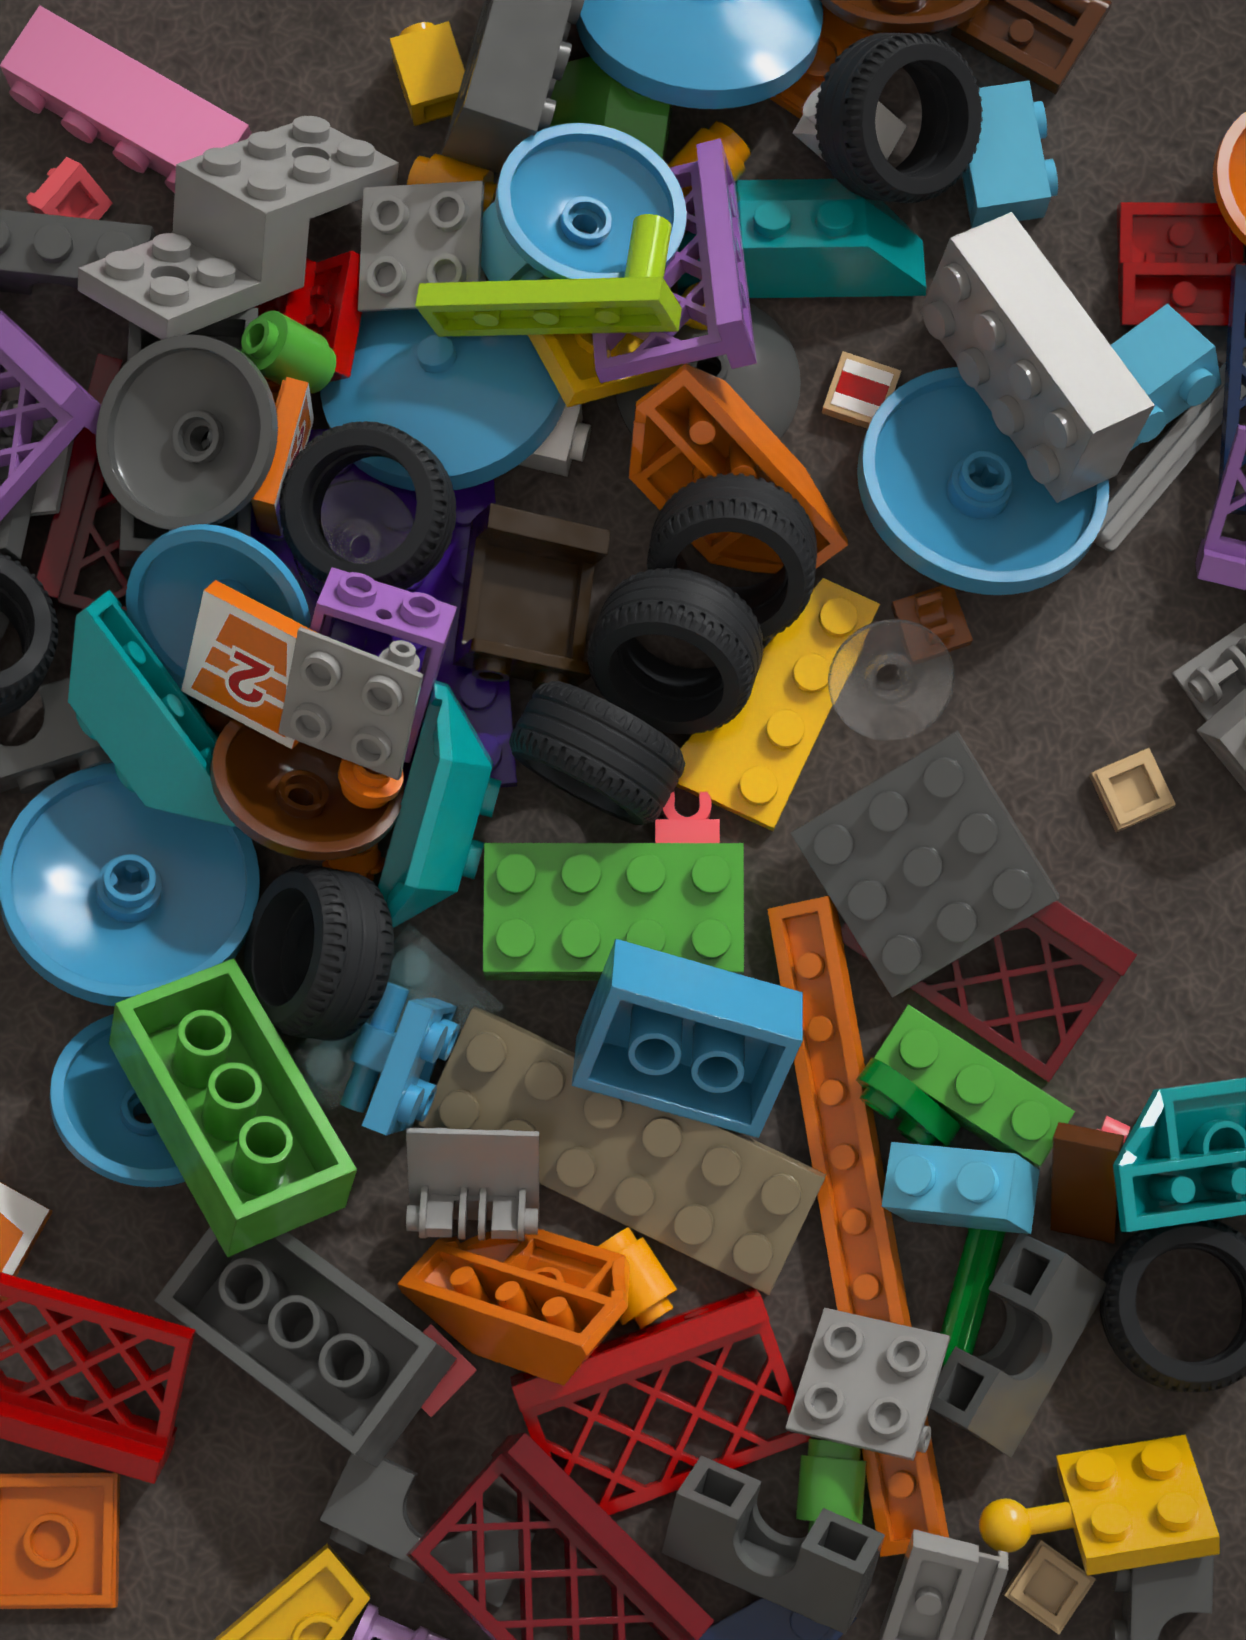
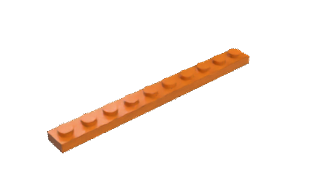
[767,896,949,1557]

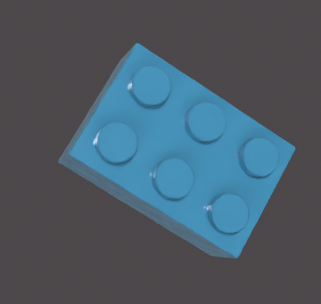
[572,939,803,1138]

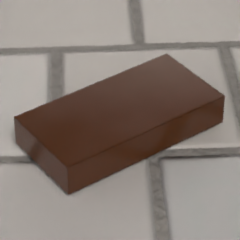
[1051,1122,1124,1244]

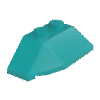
[677,179,926,298]
[68,590,236,827]
[378,681,502,928]
[1113,1077,1246,1232]

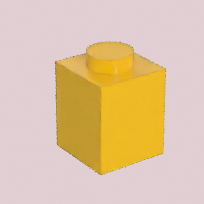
[390,21,465,126]

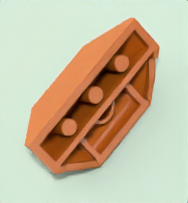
[629,364,848,574]
[397,1228,630,1386]

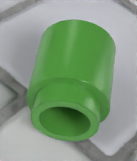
[241,311,336,393]
[796,1439,867,1533]

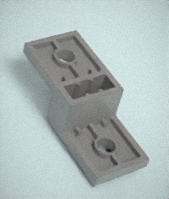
[78,116,399,340]

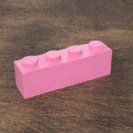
[0,5,251,193]

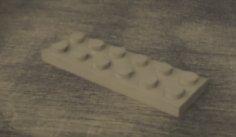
[418,1006,826,1295]

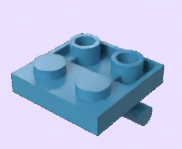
[340,982,460,1136]

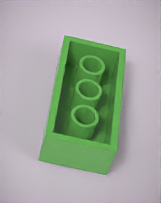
[483,843,744,981]
[109,958,357,1257]

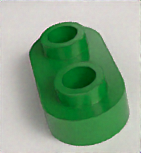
[856,1058,961,1147]

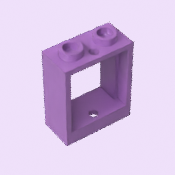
[310,567,457,763]

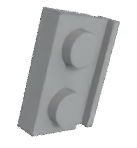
[880,1529,1008,1640]

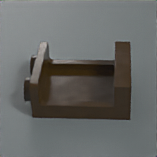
[453,503,611,690]

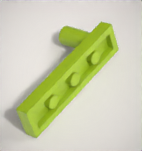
[415,214,682,337]

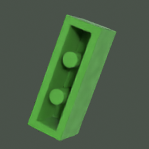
[873,1004,1075,1168]

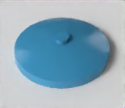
[576,0,823,109]
[320,309,566,491]
[857,367,1109,595]
[0,763,260,1006]

